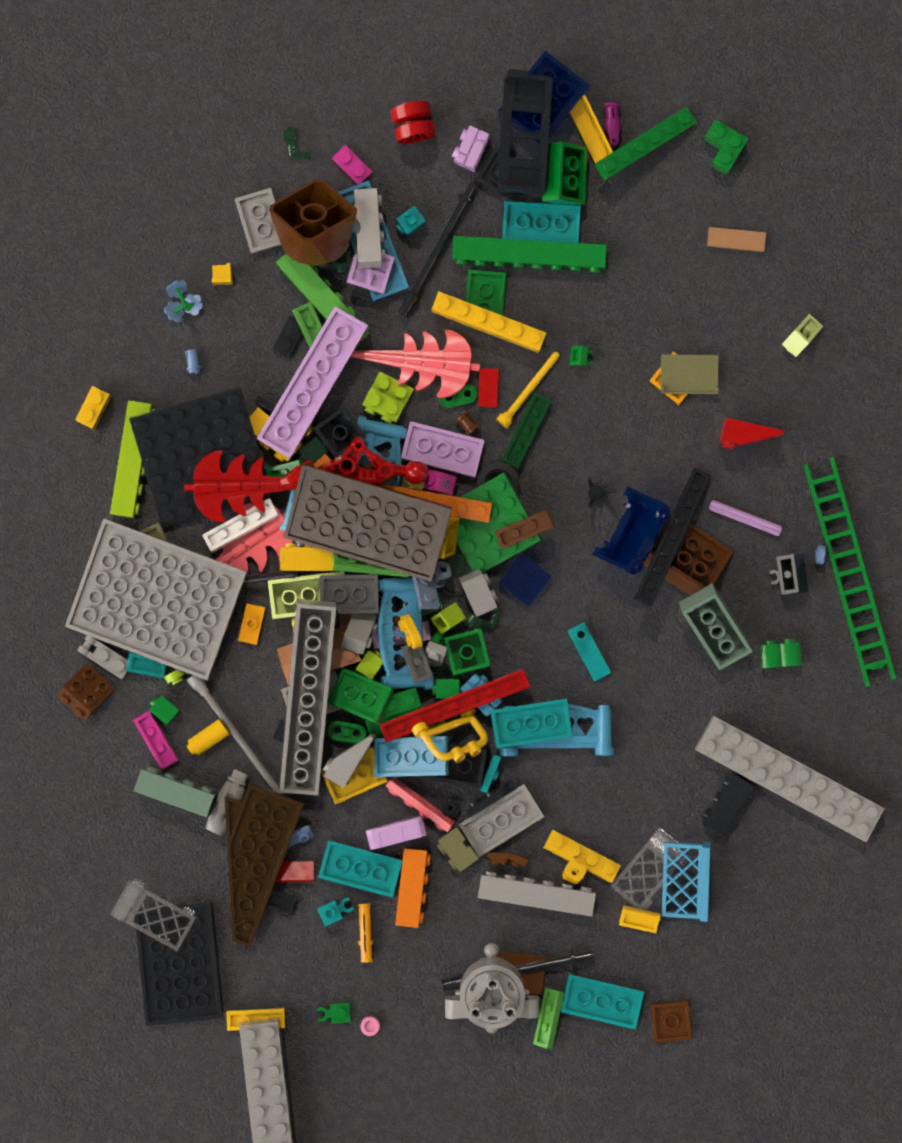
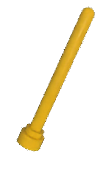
[496,352,560,429]

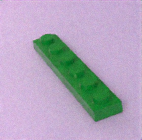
[594,107,697,181]

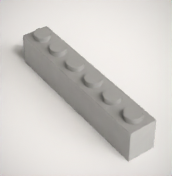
[478,871,596,916]

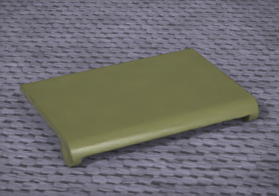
[661,354,719,394]

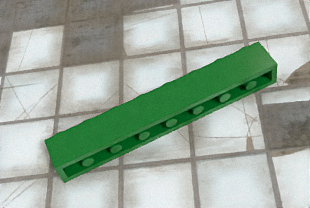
[452,236,607,273]

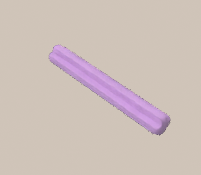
[709,500,782,536]

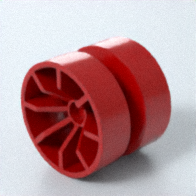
[390,101,436,144]

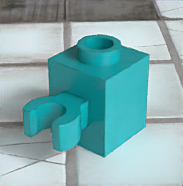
[395,205,426,237]
[317,897,354,926]

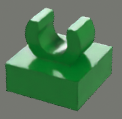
[570,346,593,366]

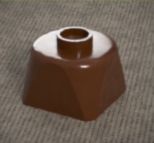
[269,179,357,265]

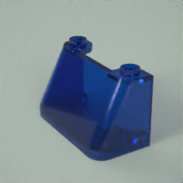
[592,486,671,575]

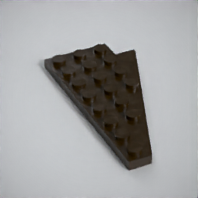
[224,783,304,948]

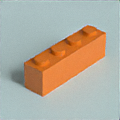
[395,847,430,928]

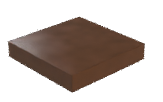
[650,1000,692,1043]

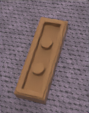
[707,227,766,252]

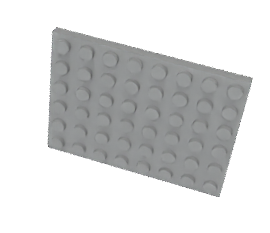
[65,518,247,680]

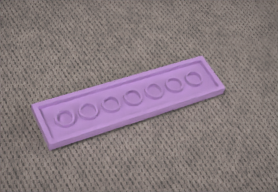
[257,307,368,459]

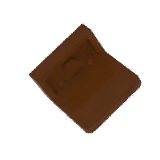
[57,664,114,721]

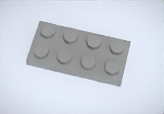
[459,784,544,857]

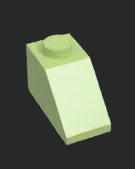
[782,314,823,357]

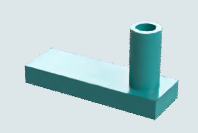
[567,622,611,682]

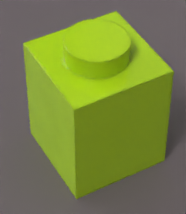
[431,602,466,634]
[356,649,383,679]

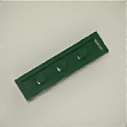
[501,392,552,469]

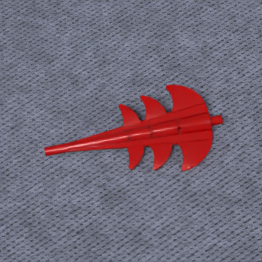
[184,450,298,522]

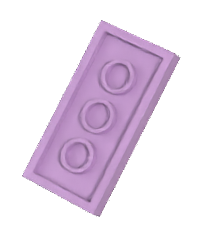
[401,421,484,478]

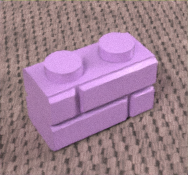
[452,126,490,172]

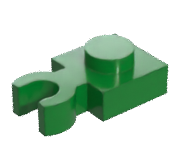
[317,1002,351,1024]

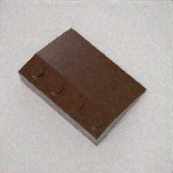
[637,509,734,596]

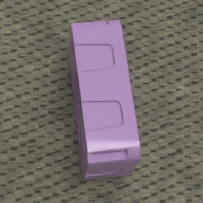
[366,815,427,850]

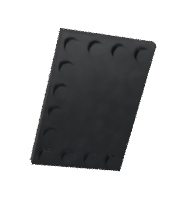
[134,902,223,1026]

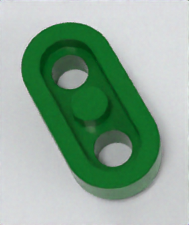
[439,384,477,408]
[328,721,366,743]

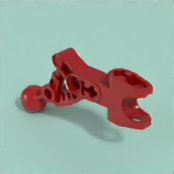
[280,436,428,503]

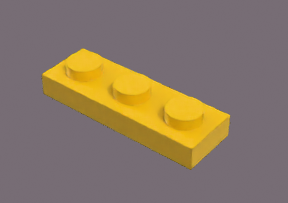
[226,1008,286,1031]

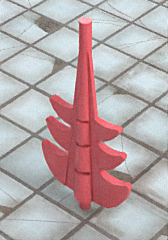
[351,330,480,398]
[215,503,294,577]

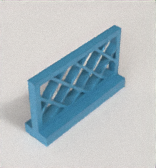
[662,841,711,922]

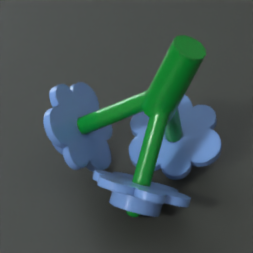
[164,280,203,322]

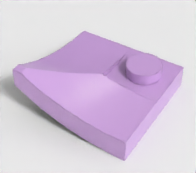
[346,246,395,294]

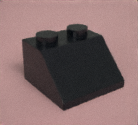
[313,406,367,459]

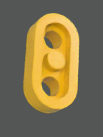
[398,614,422,649]

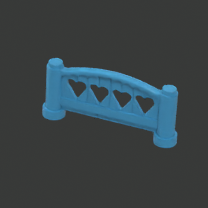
[357,416,407,486]
[378,577,433,690]
[499,704,614,757]

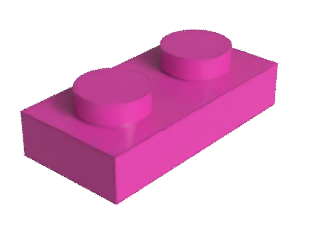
[332,145,372,185]

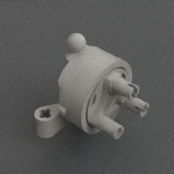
[445,943,539,1034]

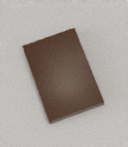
[497,951,546,995]

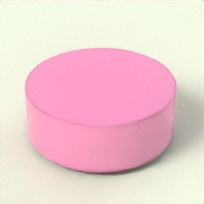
[360,1016,380,1036]

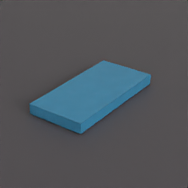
[374,736,449,777]

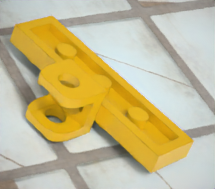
[543,830,621,885]

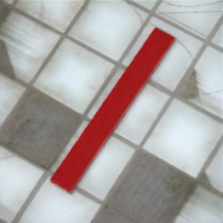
[379,669,530,743]

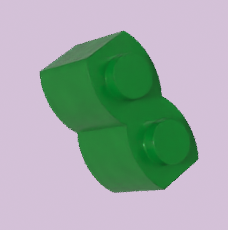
[760,639,801,668]

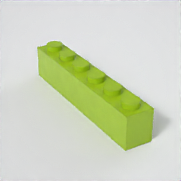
[110,400,155,519]

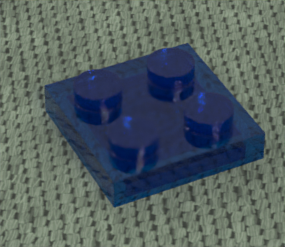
[498,553,551,606]

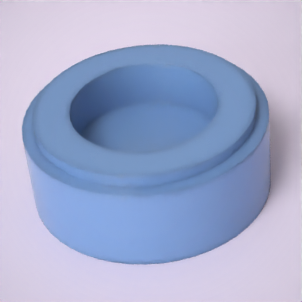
[815,545,826,565]

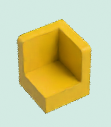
[212,263,233,286]

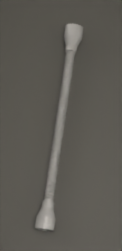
[186,675,291,798]

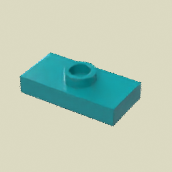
[126,652,167,678]
[480,755,501,793]

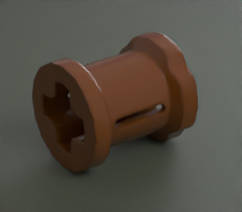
[455,410,480,436]

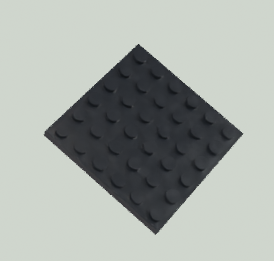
[129,386,273,528]

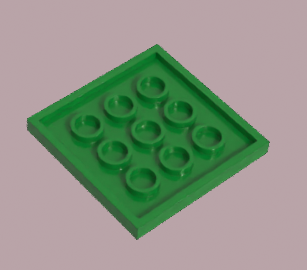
[457,472,542,573]

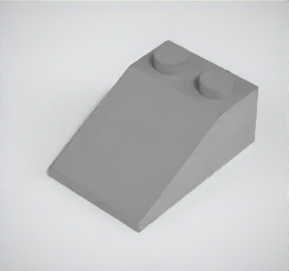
[323,733,376,788]

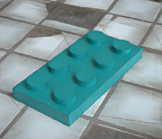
[502,201,581,243]
[490,699,573,749]
[318,840,403,898]
[560,974,644,1030]

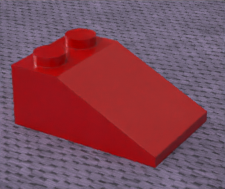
[718,418,783,450]

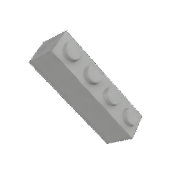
[354,188,385,269]

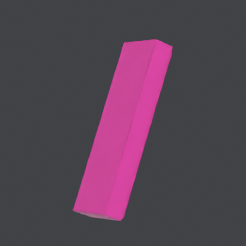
[133,711,178,770]

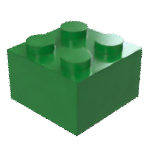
[444,629,490,675]

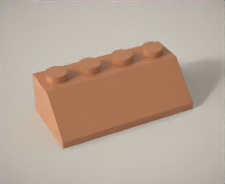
[277,625,361,685]

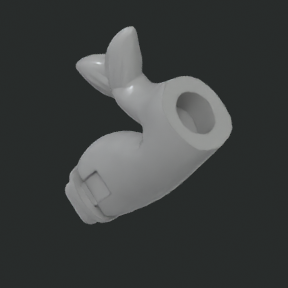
[206,769,248,836]

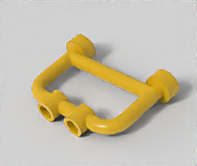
[412,709,488,763]

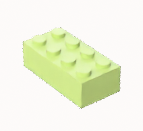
[268,571,346,619]

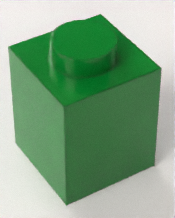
[432,679,459,699]
[149,695,180,725]

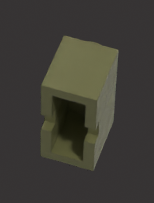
[437,826,479,872]

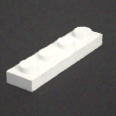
[202,498,279,553]

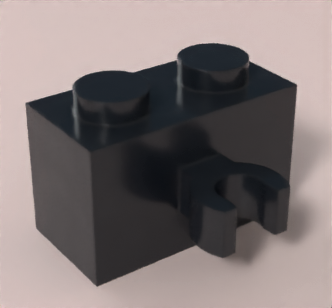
[769,554,809,595]

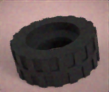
[477,461,519,493]

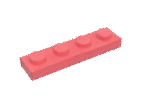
[386,777,455,832]

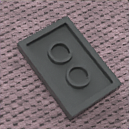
[320,575,378,614]

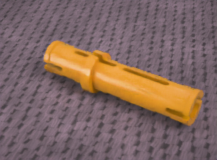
[358,903,374,962]

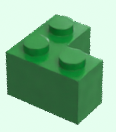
[704,119,748,175]

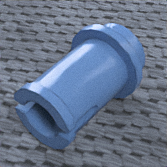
[185,349,201,374]

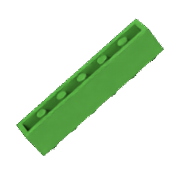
[276,254,370,346]

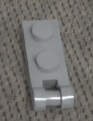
[77,635,128,679]

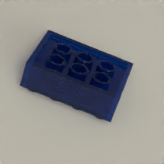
[498,51,591,144]

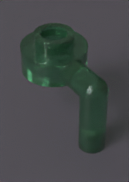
[283,127,310,160]
[464,608,502,630]

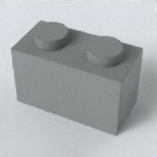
[459,569,498,617]
[341,614,378,655]

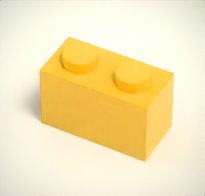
[75,386,112,430]

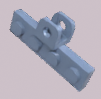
[412,561,452,609]

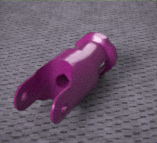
[603,102,621,148]

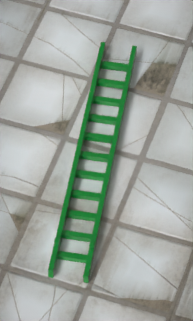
[803,457,896,687]

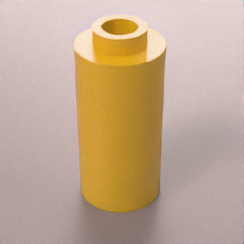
[187,719,230,756]

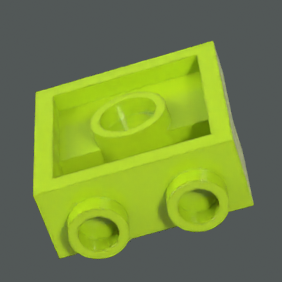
[362,372,414,424]

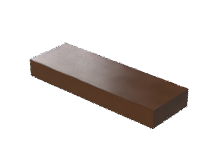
[495,509,555,549]

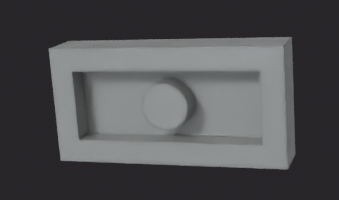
[425,641,447,667]

